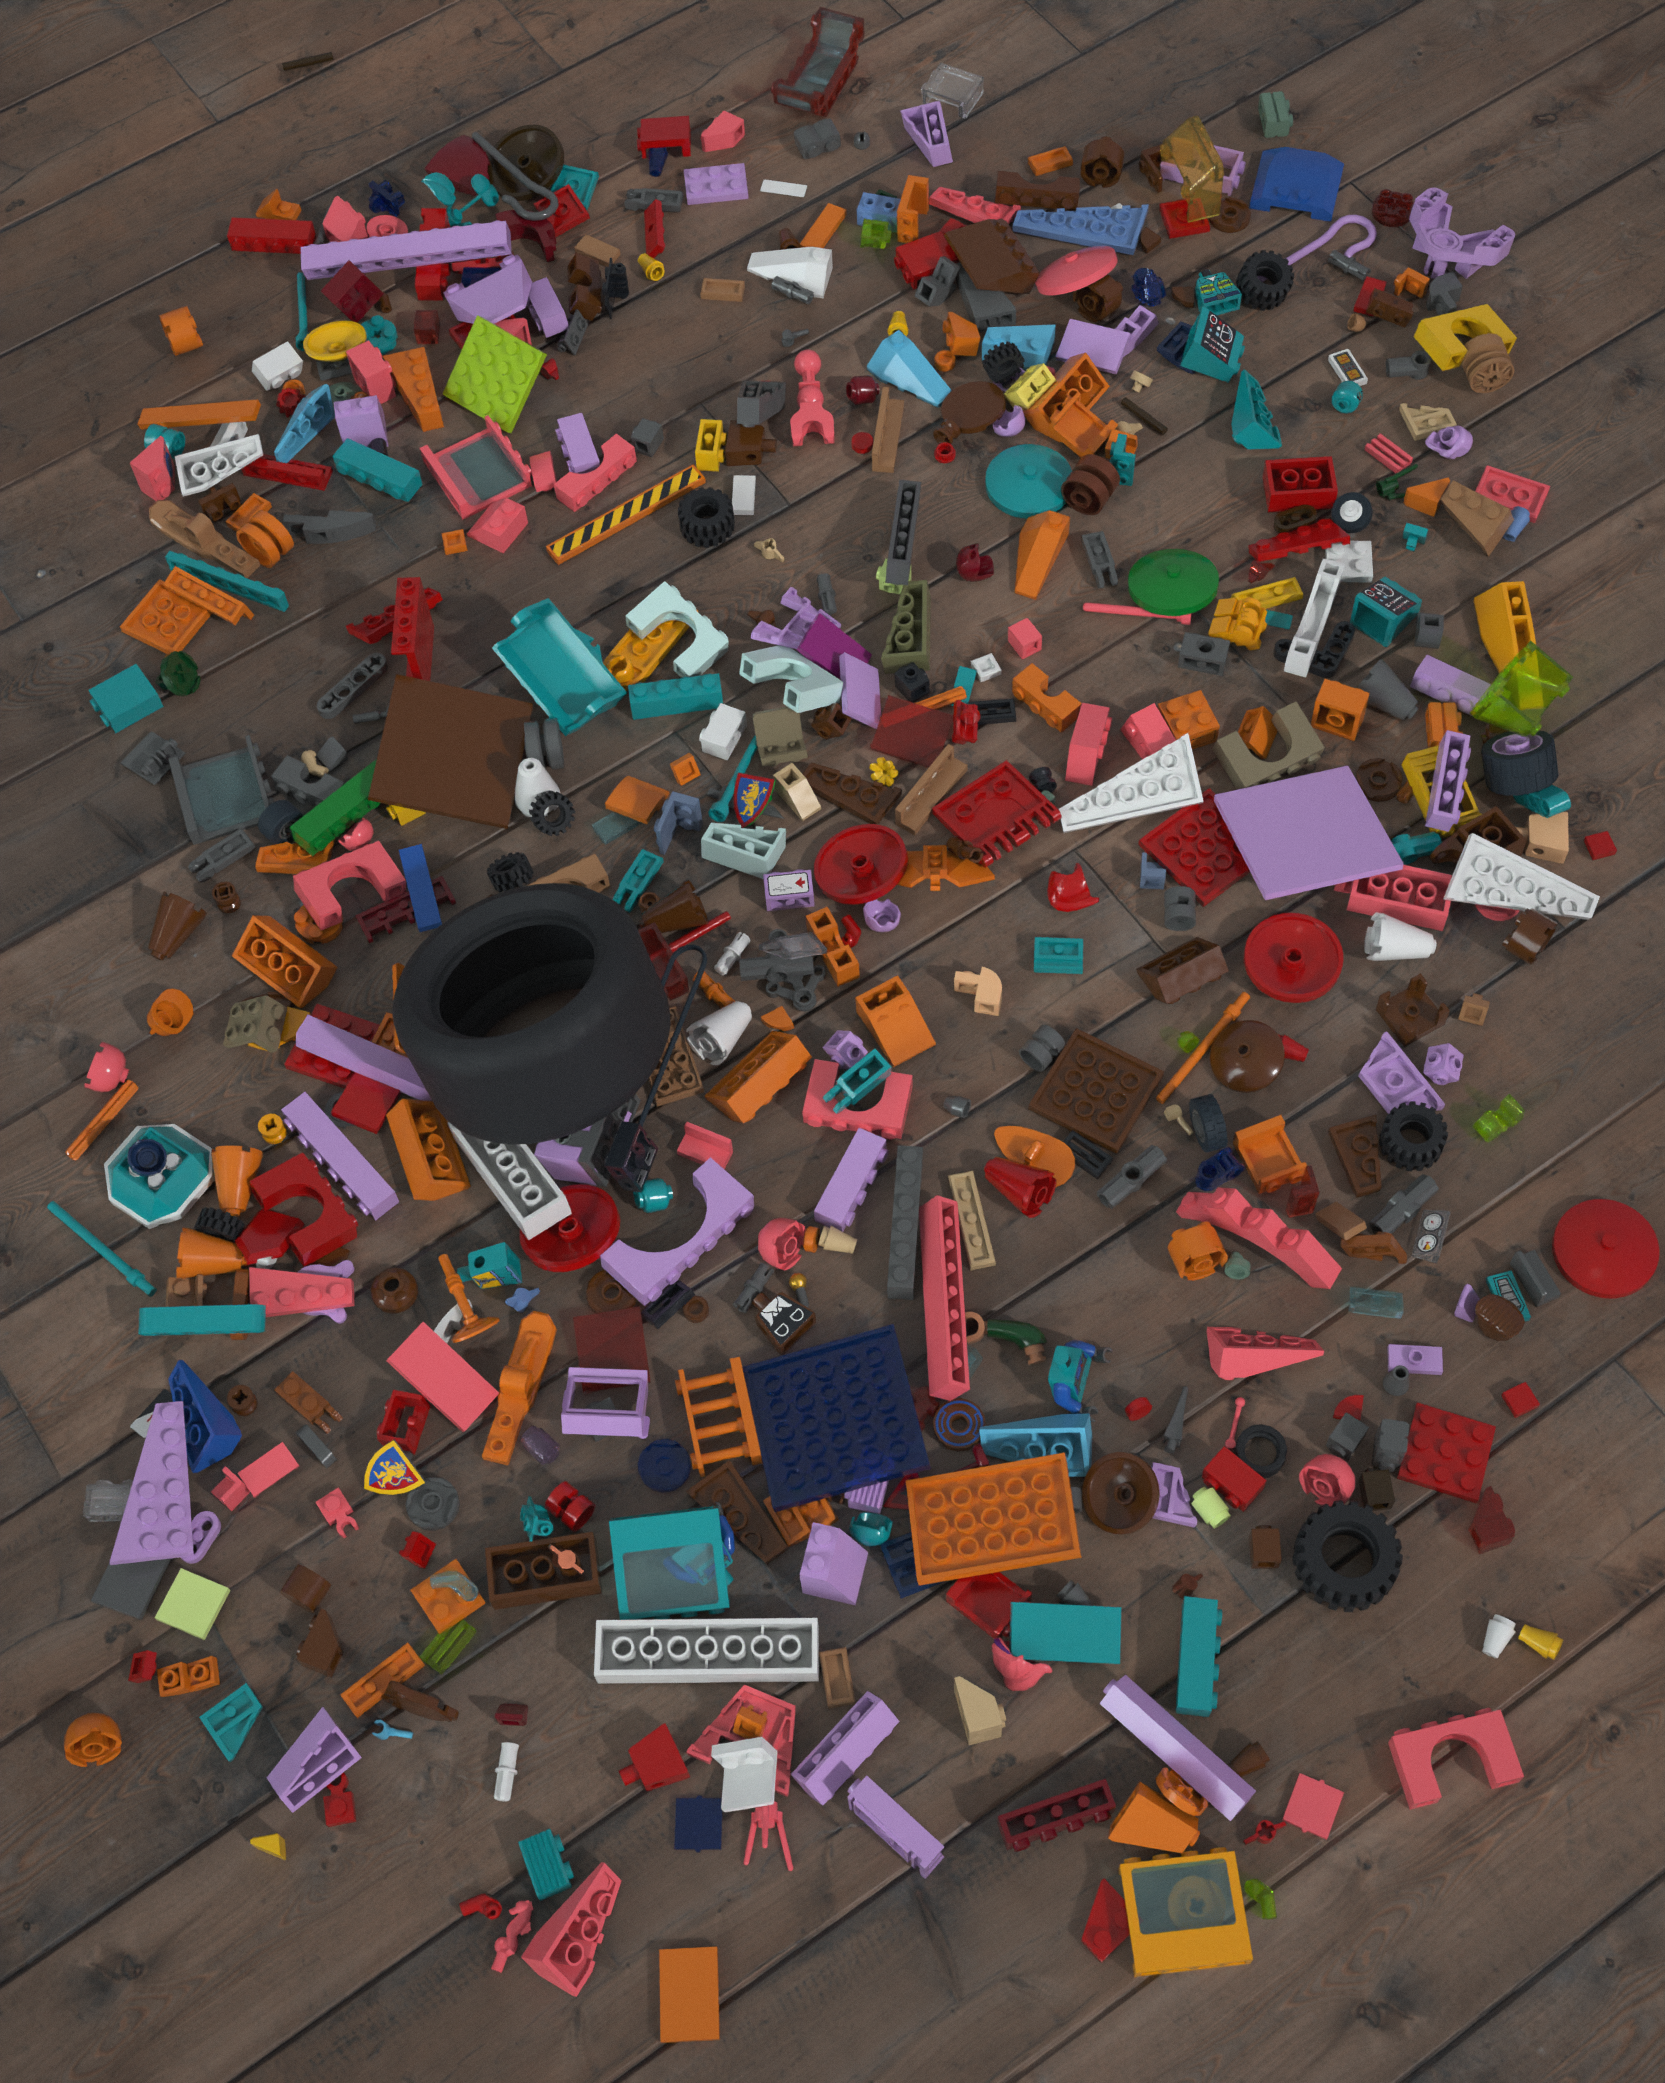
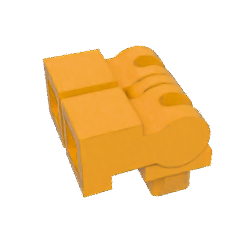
[1208,597,1267,650]

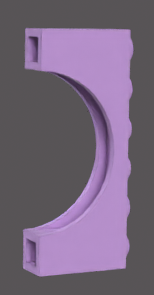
[600,1157,754,1306]

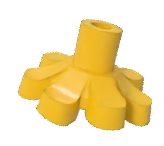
[869,757,898,787]

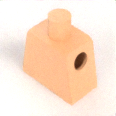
[1516,812,1569,864]

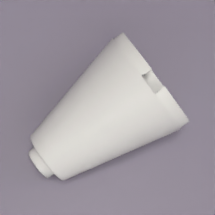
[514,758,560,817]
[1364,912,1436,961]
[686,1001,752,1065]

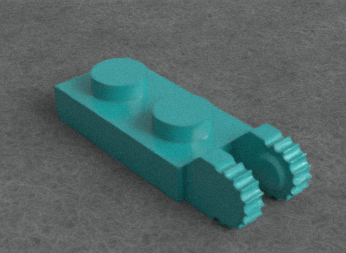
[612,849,664,912]

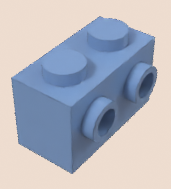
[857,192,901,232]

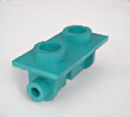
[520,1496,553,1542]

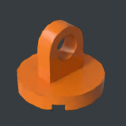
[1155,1768,1208,1816]

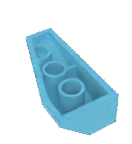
[867,330,952,408]
[979,1414,1092,1477]

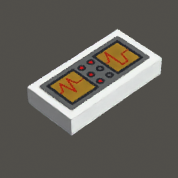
[1328,349,1368,386]

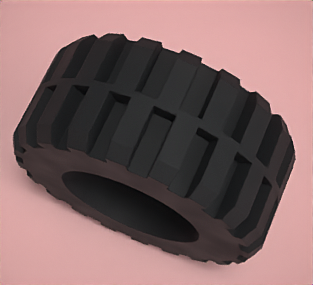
[1292,1500,1403,1612]

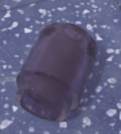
[520,1426,560,1465]

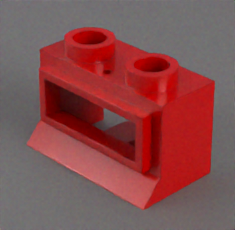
[377,1390,431,1455]

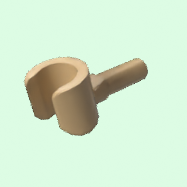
[1164,1105,1194,1136]

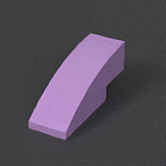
[1116,305,1159,357]

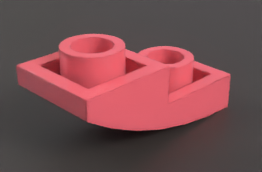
[529,451,557,492]

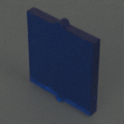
[674,1795,723,1853]

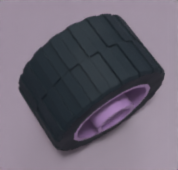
[1481,729,1559,796]

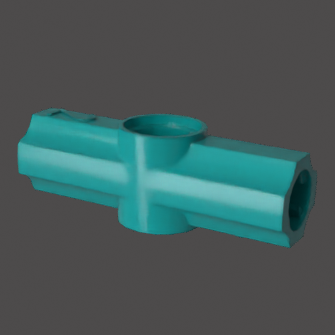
[1391,831,1441,865]

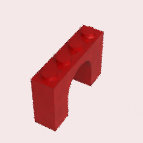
[250,1152,358,1267]

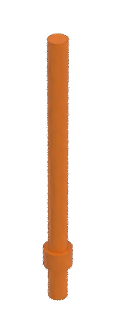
[1156,992,1250,1104]

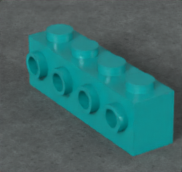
[333,438,423,502]
[628,673,723,720]
[1175,1596,1222,1717]

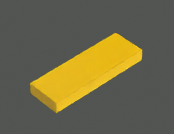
[1231,577,1304,609]

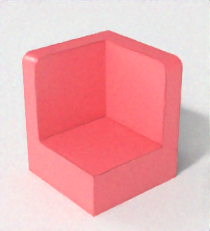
[1008,618,1042,660]
[211,1466,250,1512]

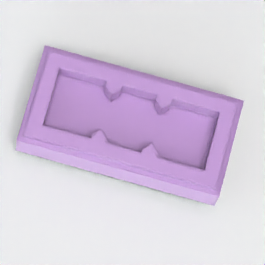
[1387,1344,1443,1375]

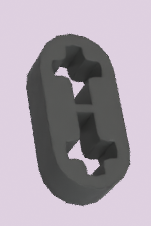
[295,1424,337,1469]

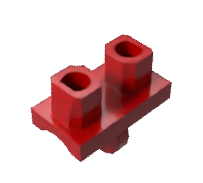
[952,700,980,745]

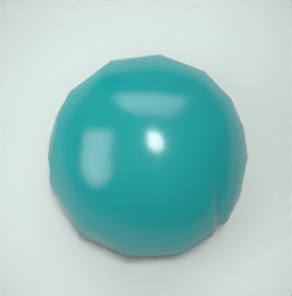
[849,1512,893,1546]

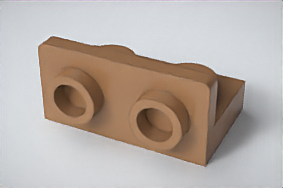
[166,1274,207,1307]

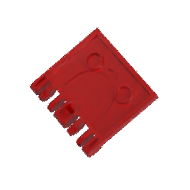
[932,760,1062,868]

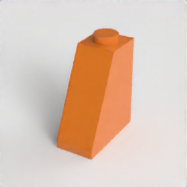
[1108,1781,1200,1853]

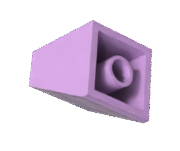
[334,395,389,449]
[800,1522,868,1605]

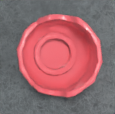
[338,818,374,851]

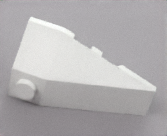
[747,247,833,298]
[175,434,263,497]

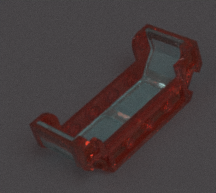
[771,7,865,117]

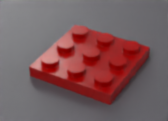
[284,1004,380,1089]
[1397,1402,1496,1503]

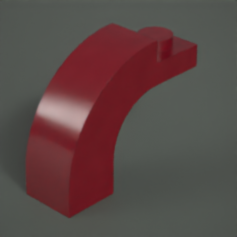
[495,210,557,262]

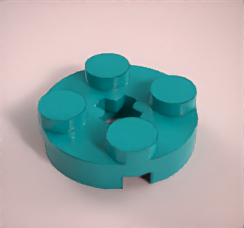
[361,315,398,355]

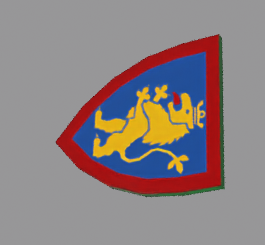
[733,773,776,828]

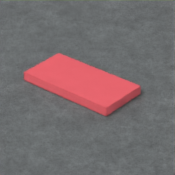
[386,1322,499,1432]

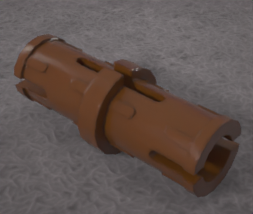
[946,837,983,863]

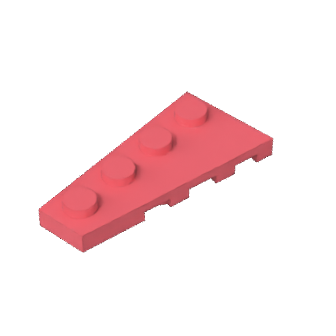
[929,187,1021,224]
[249,1267,355,1317]

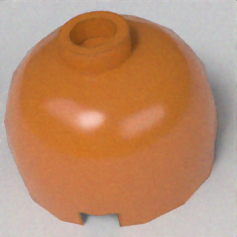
[64,1713,122,1767]

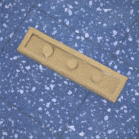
[948,1171,996,1271]

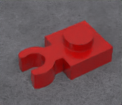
[323,1773,356,1827]

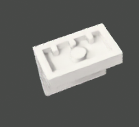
[711,1737,778,1812]

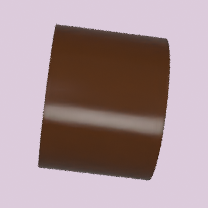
[279,1564,332,1613]

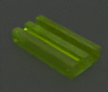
[419,1620,477,1675]

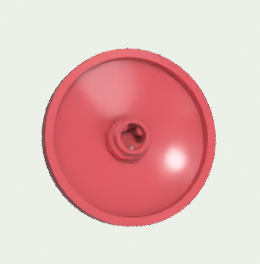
[1035,246,1118,295]

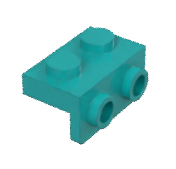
[1110,433,1136,486]

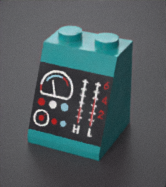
[1180,307,1245,383]
[1350,577,1422,648]

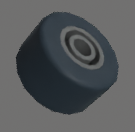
[258,800,303,845]

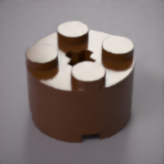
[1081,136,1125,188]
[1073,274,1123,322]
[1502,908,1558,965]

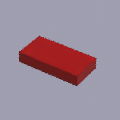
[1353,276,1387,317]

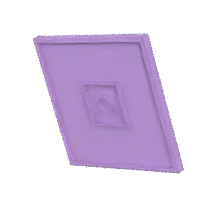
[1214,766,1404,900]

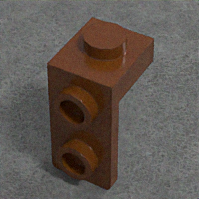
[1138,144,1167,193]

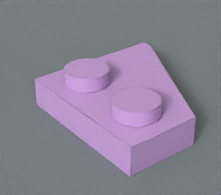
[1151,1462,1197,1528]

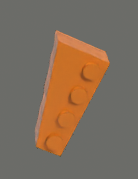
[383,347,444,432]

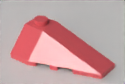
[1206,1327,1324,1380]

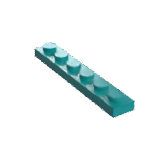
[165,550,289,612]

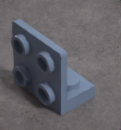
[654,791,703,855]

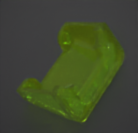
[1469,640,1573,736]

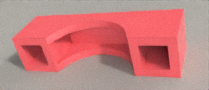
[554,434,637,512]

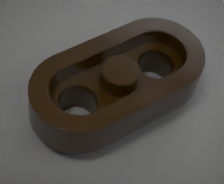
[1273,505,1317,533]

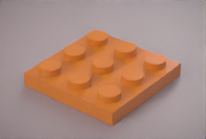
[120,579,212,654]

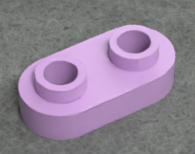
[180,1511,221,1564]

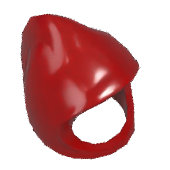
[1047,863,1099,912]

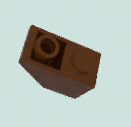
[296,1608,344,1678]

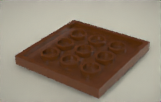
[1028,1028,1164,1154]

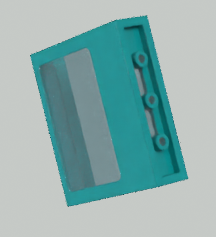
[609,1505,730,1620]

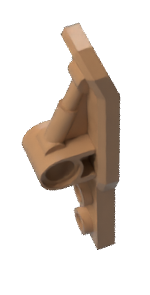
[149,500,260,578]

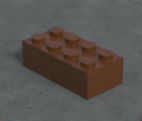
[485,1532,602,1610]

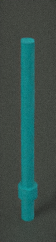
[47,1201,157,1297]

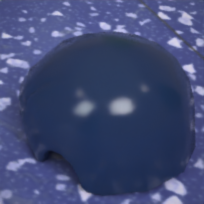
[128,1139,167,1177]

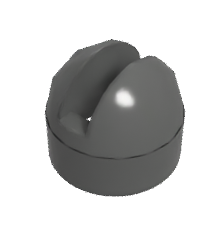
[854,131,870,150]

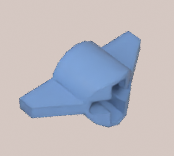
[505,1288,540,1313]

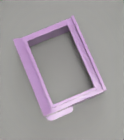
[561,1367,650,1439]

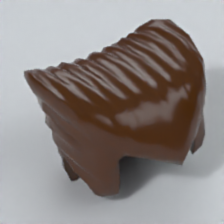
[1475,1294,1525,1341]

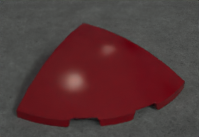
[425,135,490,196]

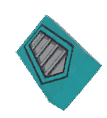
[1485,1270,1531,1322]

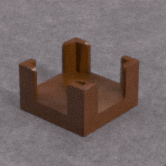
[1375,973,1450,1047]

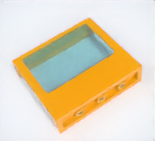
[1118,1847,1253,1977]

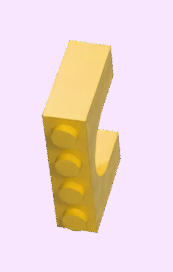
[1413,304,1517,371]

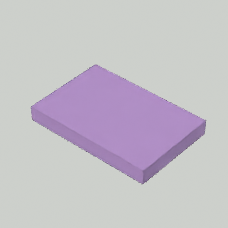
[1056,319,1131,375]
[839,652,882,729]

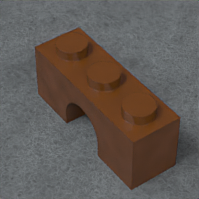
[567,253,603,321]

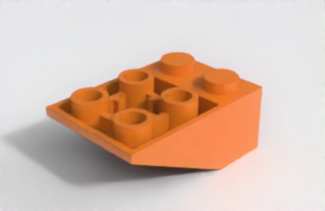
[855,975,936,1068]

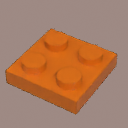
[411,1559,486,1635]

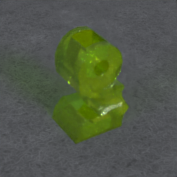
[1473,1094,1525,1142]

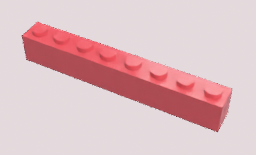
[919,1195,970,1401]

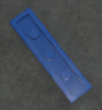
[399,844,442,932]

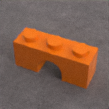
[1012,663,1082,733]
[806,907,860,987]

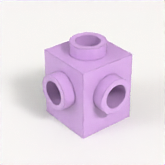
[823,1030,868,1069]
[1423,1043,1464,1085]

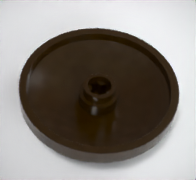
[487,124,564,201]

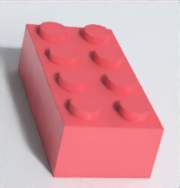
[1346,865,1452,931]

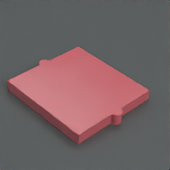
[1282,1773,1344,1840]

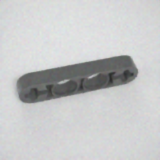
[317,653,388,719]

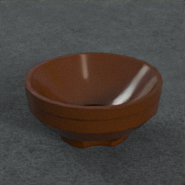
[371,1268,418,1314]

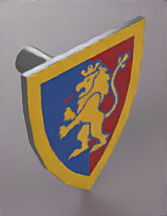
[364,1439,426,1495]

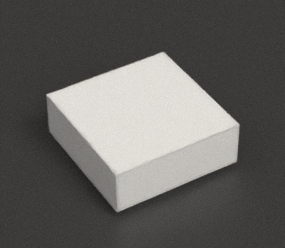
[971,653,1001,682]

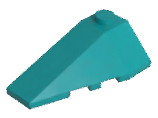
[1231,369,1282,449]

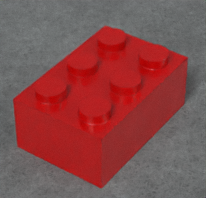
[1262,456,1338,512]

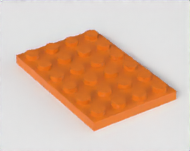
[906,1452,1082,1585]

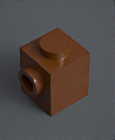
[1249,1525,1282,1569]

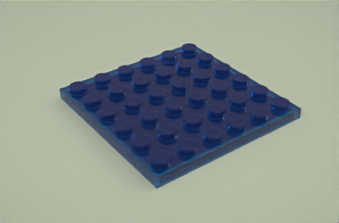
[742,1324,931,1512]

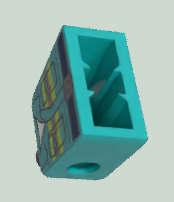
[1195,269,1242,315]

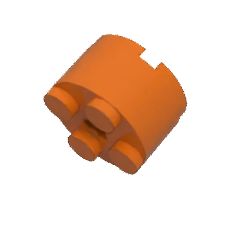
[159,306,203,356]
[1168,1221,1228,1281]

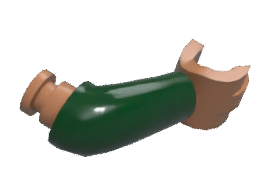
[965,1311,1047,1365]

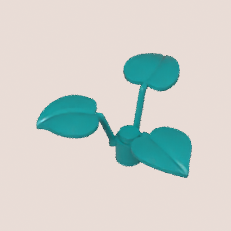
[421,172,499,228]

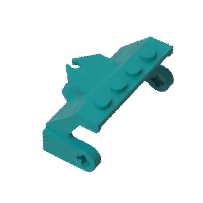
[492,598,627,736]

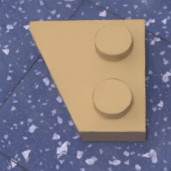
[1399,403,1457,441]

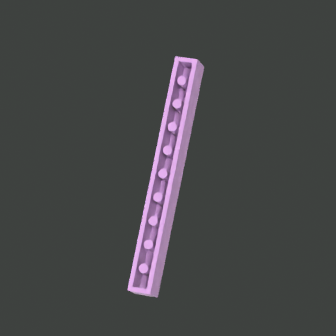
[301,220,512,280]

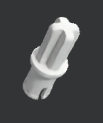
[714,932,750,976]
[494,1742,519,1802]

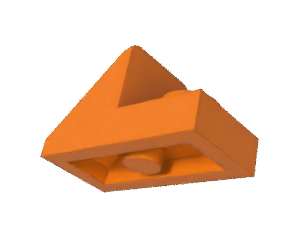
[255,189,301,220]

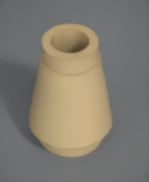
[818,1226,857,1254]

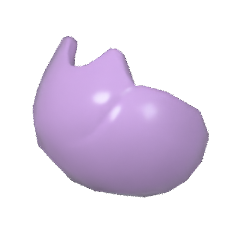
[993,405,1025,437]
[863,899,901,932]

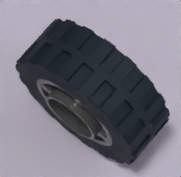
[1189,1094,1228,1153]

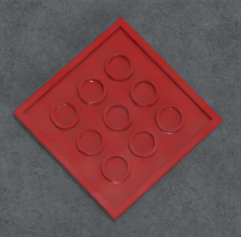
[1138,788,1250,907]

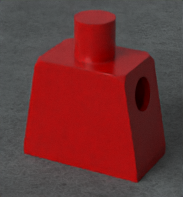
[618,1723,690,1791]

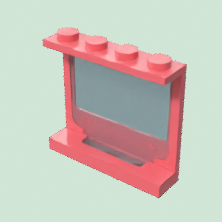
[420,415,532,520]

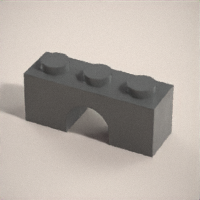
[271,755,345,808]

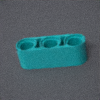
[1513,784,1571,818]

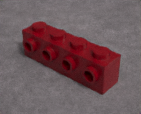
[997,1778,1116,1852]

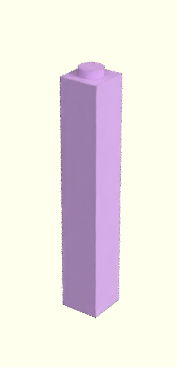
[296,1015,432,1101]
[1100,1675,1256,1821]

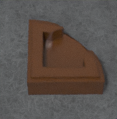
[1140,227,1161,253]
[1171,287,1194,308]

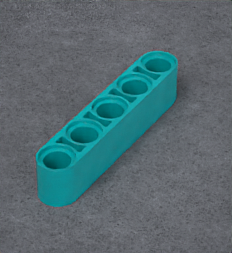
[138,1304,266,1336]

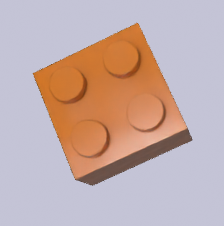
[1311,679,1370,741]
[1158,690,1220,750]

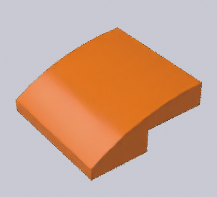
[605,776,669,824]
[763,1473,839,1547]

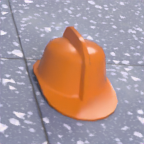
[147,988,193,1036]

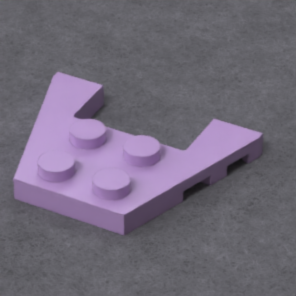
[751,587,841,649]

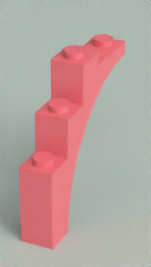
[1176,1187,1342,1289]

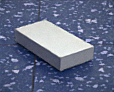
[732,475,756,515]

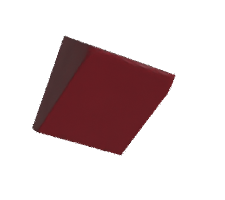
[495,1704,528,1726]

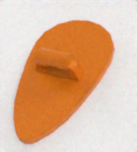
[994,1126,1075,1188]

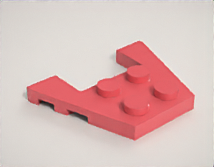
[686,1685,796,1797]

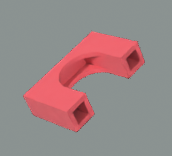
[293,841,406,931]
[802,1059,913,1140]
[1388,1708,1524,1810]

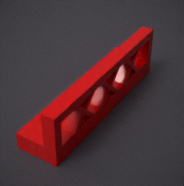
[241,454,333,491]

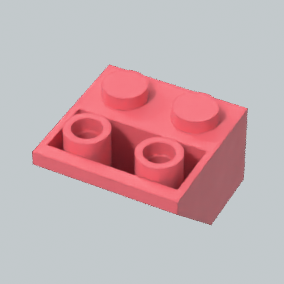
[322,196,370,242]

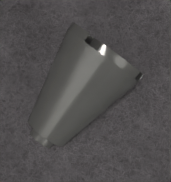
[1357,659,1419,720]

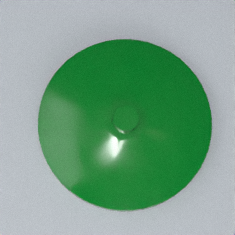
[1128,549,1219,616]

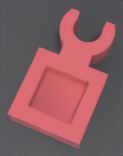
[316,1487,359,1538]

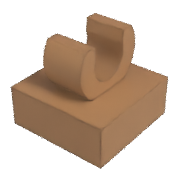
[1458,993,1490,1026]

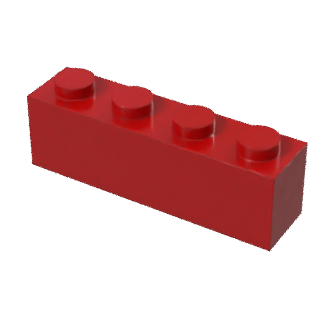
[227,217,316,254]

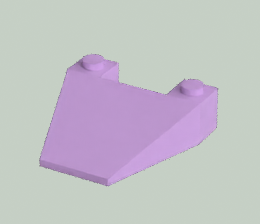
[443,254,532,324]

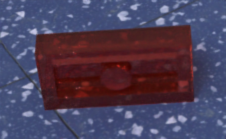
[1286,1165,1320,1218]

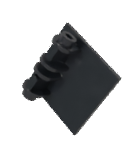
[602,258,629,319]

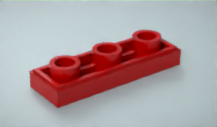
[644,199,665,258]

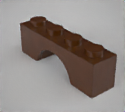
[995,171,1080,211]

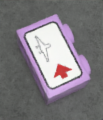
[763,869,814,911]

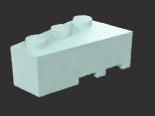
[701,823,786,879]

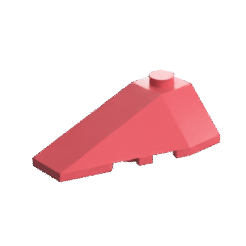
[521,1862,622,1997]

